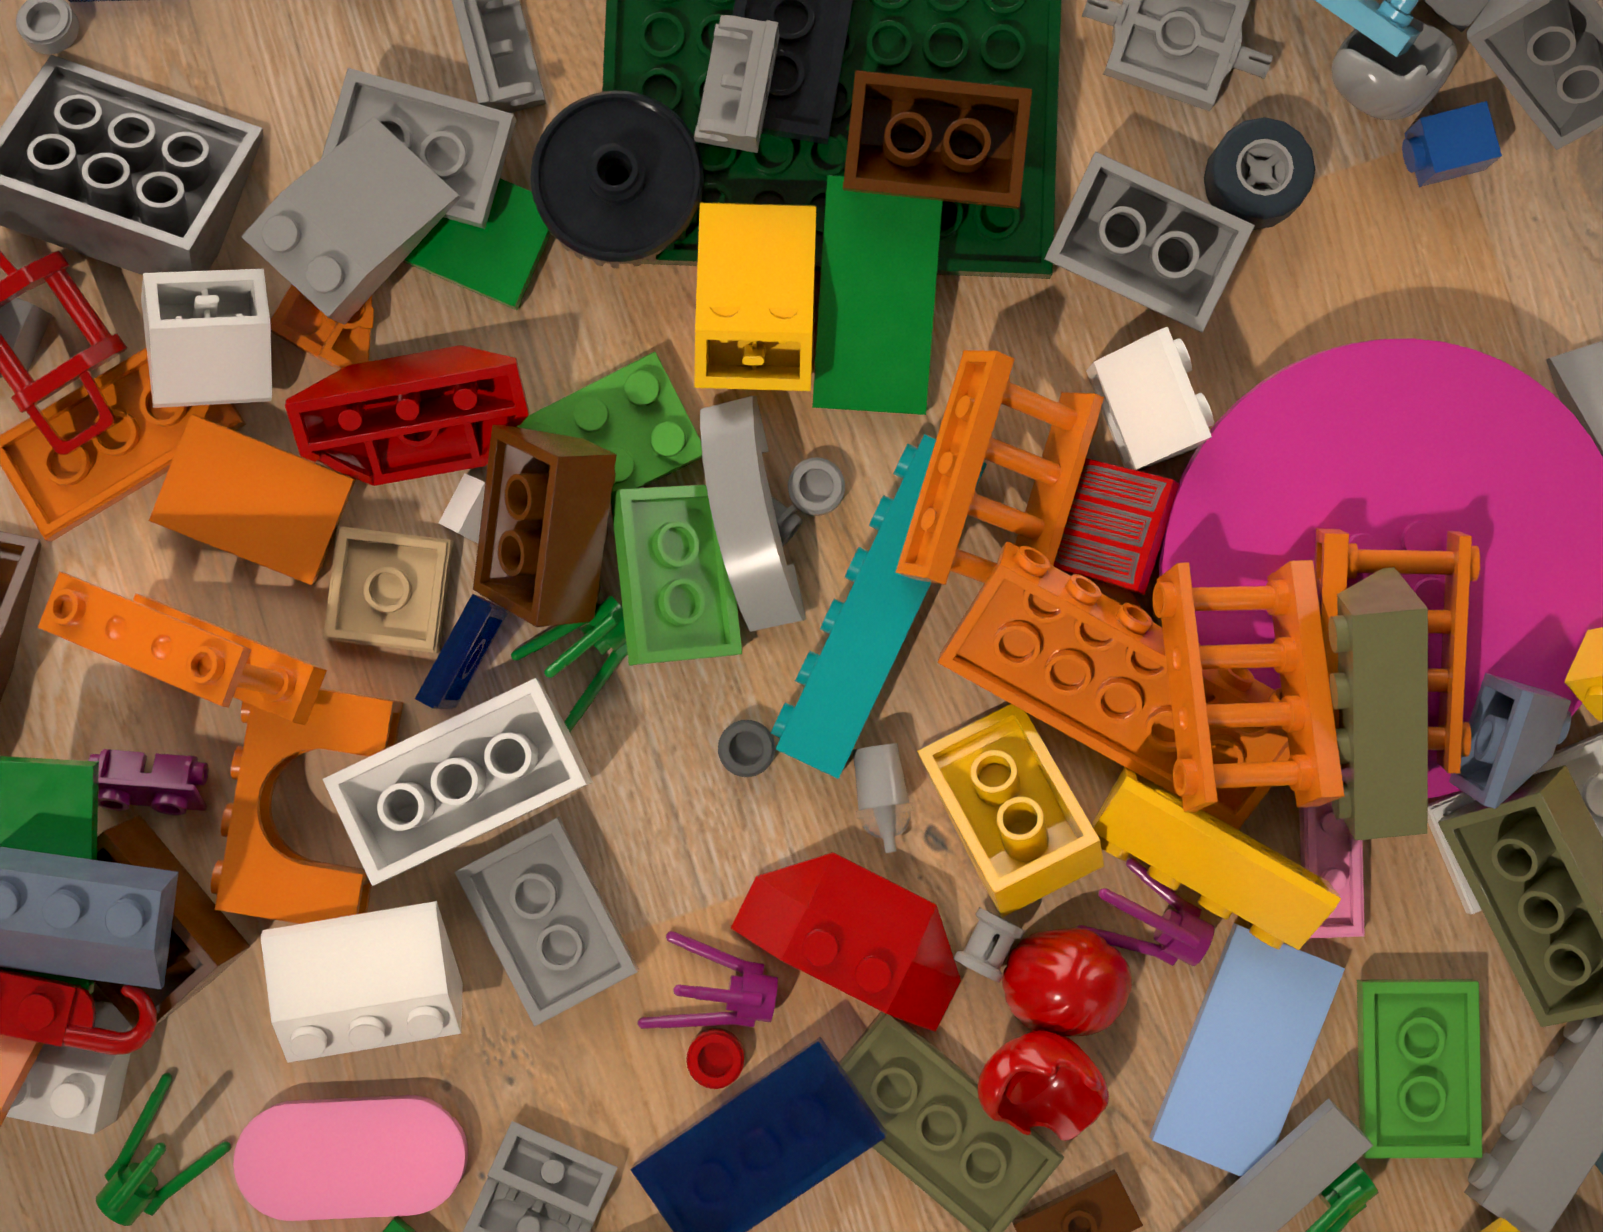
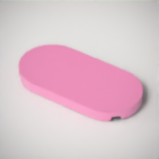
[233,1095,468,1221]

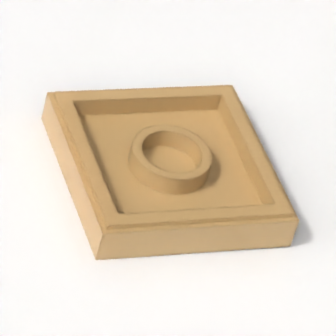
[323,526,454,654]

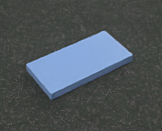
[1149,923,1345,1177]

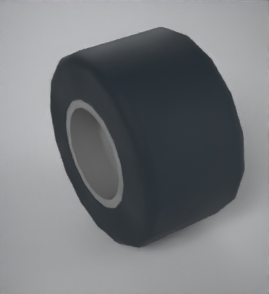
[1204,117,1316,230]

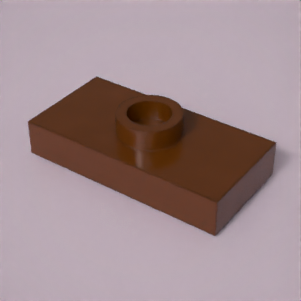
[1012,1169,1143,1232]

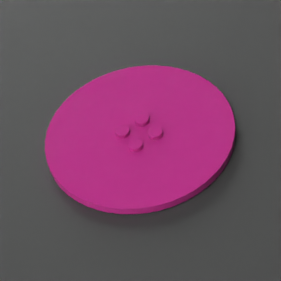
[1159,338,1603,798]

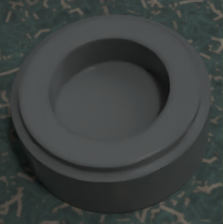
[718,720,775,777]

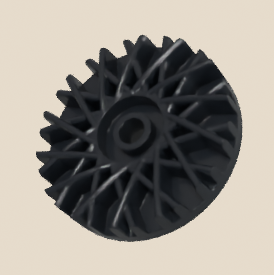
[530,91,705,269]

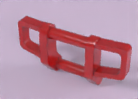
[0,251,127,455]

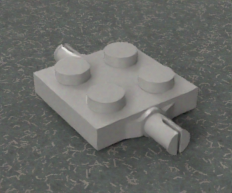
[1082,0,1273,111]

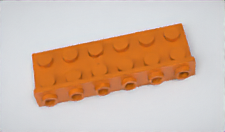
[937,542,1290,830]

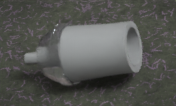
[852,743,914,853]

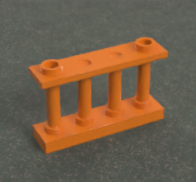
[895,350,1104,585]
[1314,529,1480,773]
[1153,560,1345,812]
[37,571,327,725]

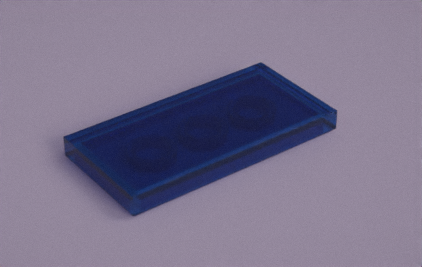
[631,1037,887,1232]

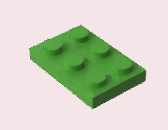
[517,352,703,505]
[611,485,742,666]
[1357,979,1482,1158]

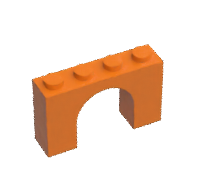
[210,688,404,924]

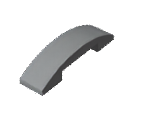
[700,396,806,632]

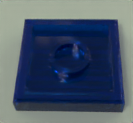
[415,594,508,709]

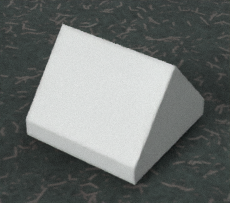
[439,473,485,543]

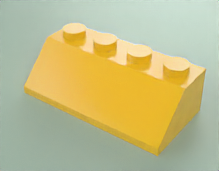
[1091,767,1341,950]

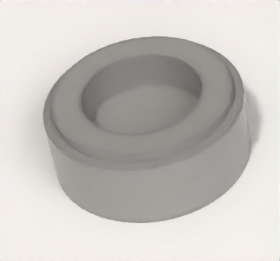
[16,0,79,54]
[788,458,845,516]

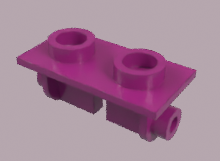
[88,749,209,816]

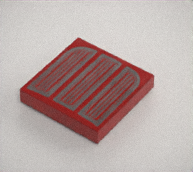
[1053,458,1180,595]

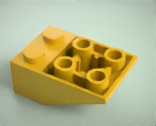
[694,202,816,391]

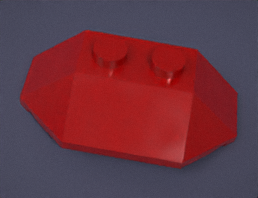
[284,345,529,486]
[730,852,961,1032]

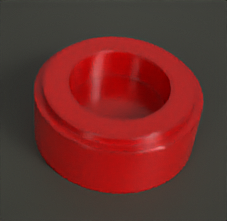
[686,1028,745,1089]

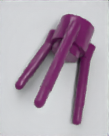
[1077,858,1215,966]
[637,931,778,1029]

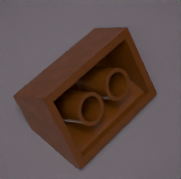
[843,70,1032,209]
[473,425,617,627]
[94,815,251,1028]

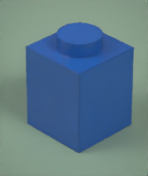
[1402,101,1502,187]

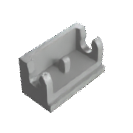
[452,0,546,113]
[694,15,779,153]

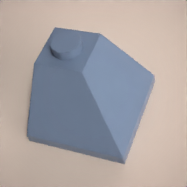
[1449,673,1571,809]

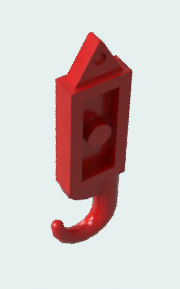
[0,968,157,1055]

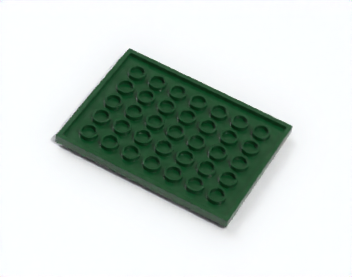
[602,0,1061,279]

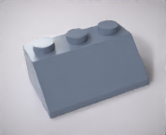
[0,847,178,989]

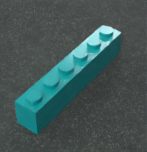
[770,434,987,779]

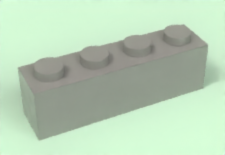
[1464,1015,1603,1232]

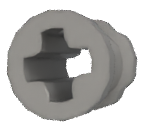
[953,907,1025,983]

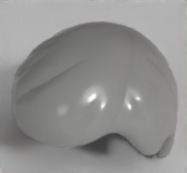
[1331,19,1458,120]

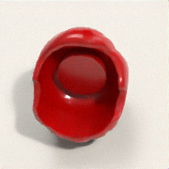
[1002,928,1132,1036]
[978,1030,1109,1141]

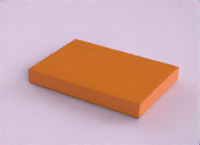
[149,414,356,585]

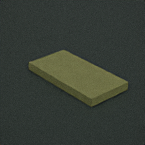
[813,1012,1064,1232]

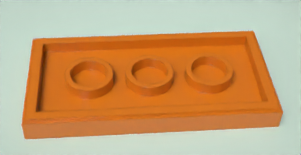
[0,348,246,542]

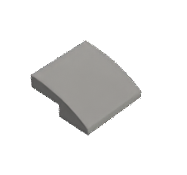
[463,1121,618,1232]

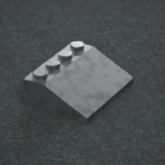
[0,55,263,275]

